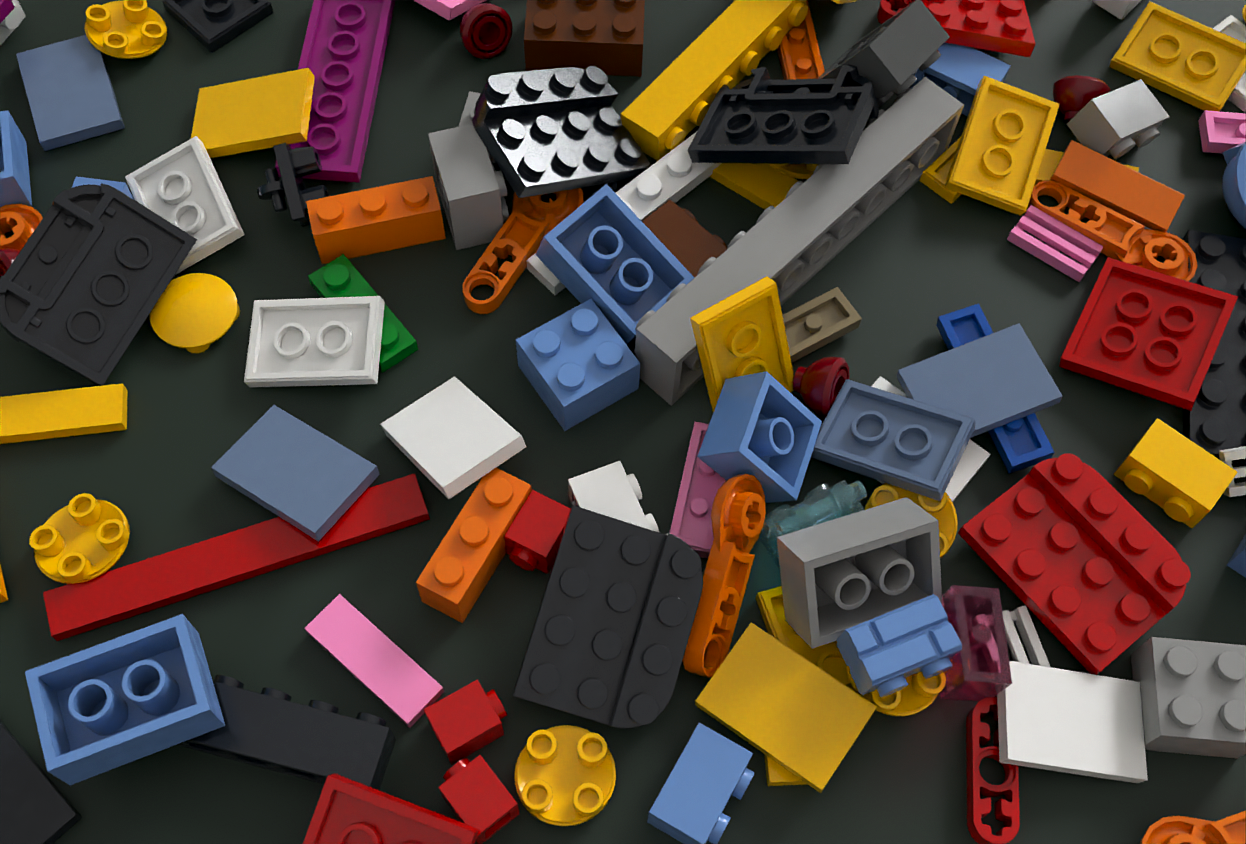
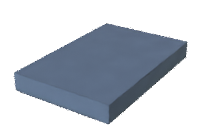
[16,35,125,151]
[897,323,1063,438]
[811,379,975,501]
[211,405,380,542]

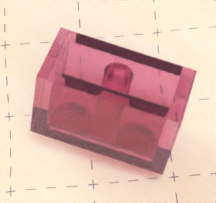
[940,585,1012,701]

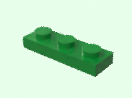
[308,254,418,373]

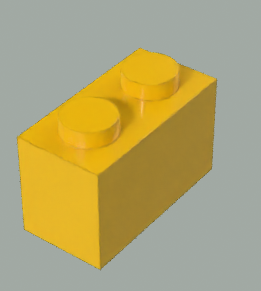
[1114,418,1238,528]

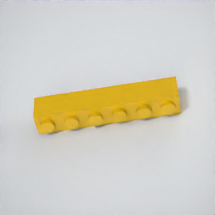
[621,0,808,161]

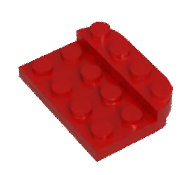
[958,453,1191,675]

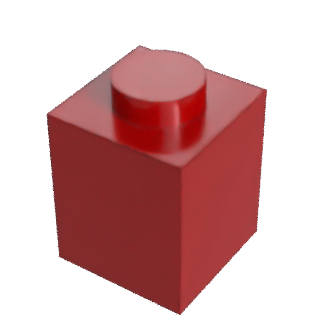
[504,490,570,574]
[423,679,507,765]
[438,755,520,844]

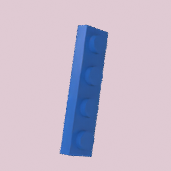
[936,303,1055,473]

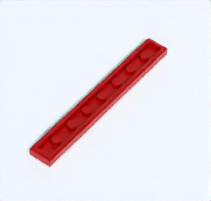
[43,473,430,641]

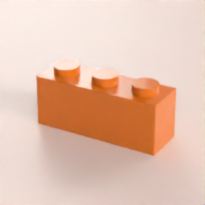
[306,176,446,264]
[416,468,532,623]

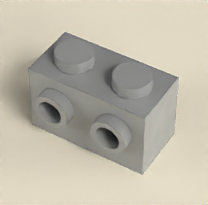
[1067,79,1170,159]

